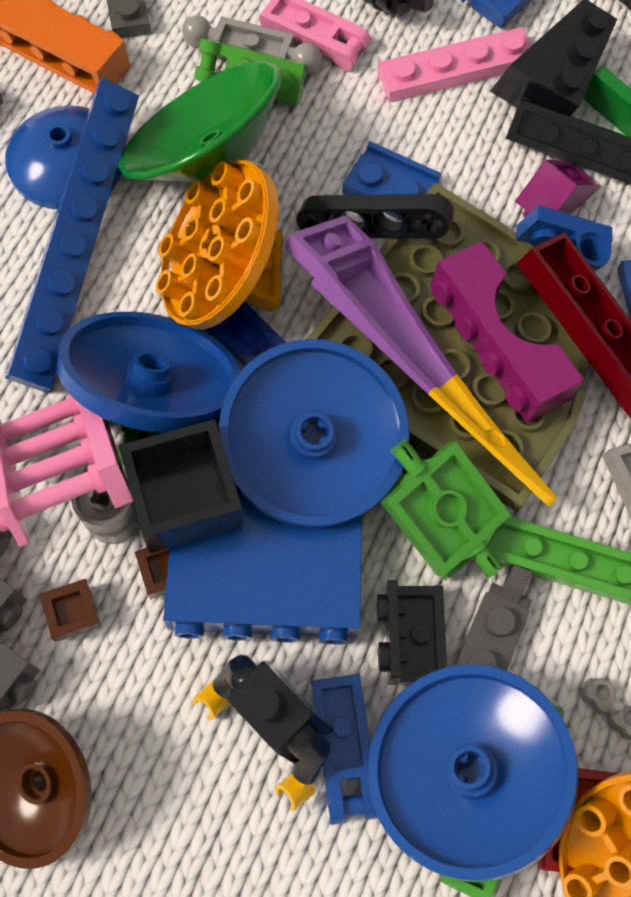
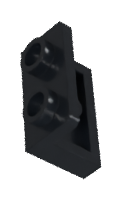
[377,580,447,685]

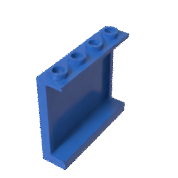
[163,489,362,645]

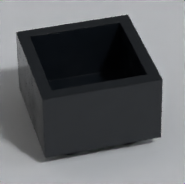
[118,419,243,554]

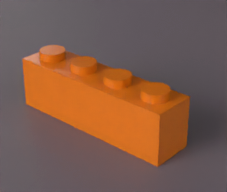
[0,0,130,94]

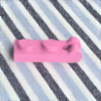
[260,0,371,71]

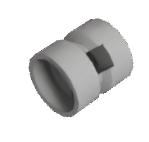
[71,477,140,544]

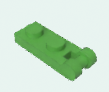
[194,38,308,105]

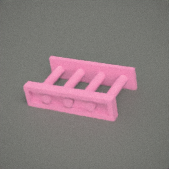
[0,393,133,547]

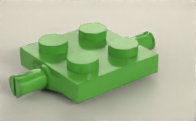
[380,438,511,578]

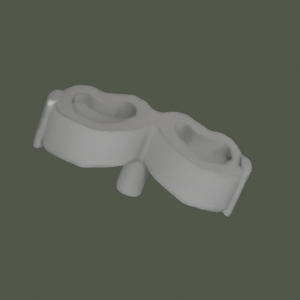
[580,678,631,740]

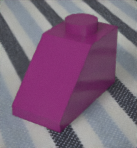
[515,159,601,217]

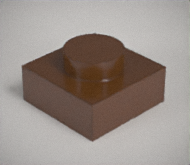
[135,548,169,600]
[40,579,102,642]

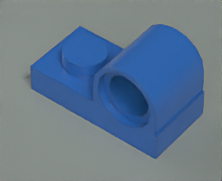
[516,205,612,272]

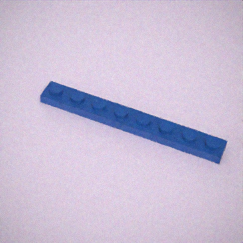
[5,77,139,393]

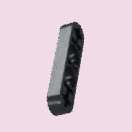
[296,194,455,239]

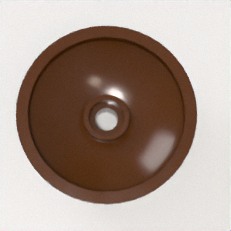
[0,709,92,869]

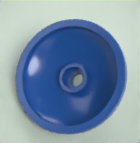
[5,105,125,210]

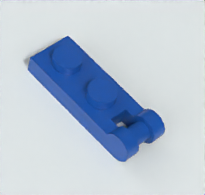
[311,674,378,825]

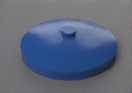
[57,312,241,433]
[219,339,409,528]
[368,664,579,882]

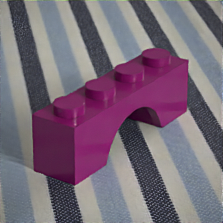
[430,241,585,423]

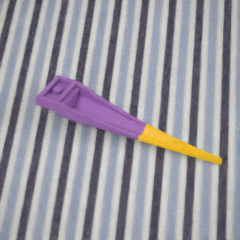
[284,215,557,507]

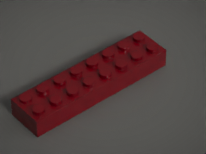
[516,232,631,419]

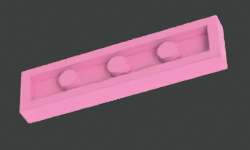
[377,27,531,103]

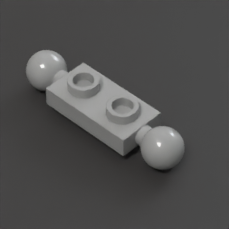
[182,15,322,75]

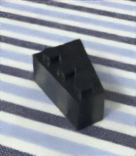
[490,0,617,115]

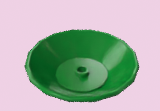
[118,61,282,182]

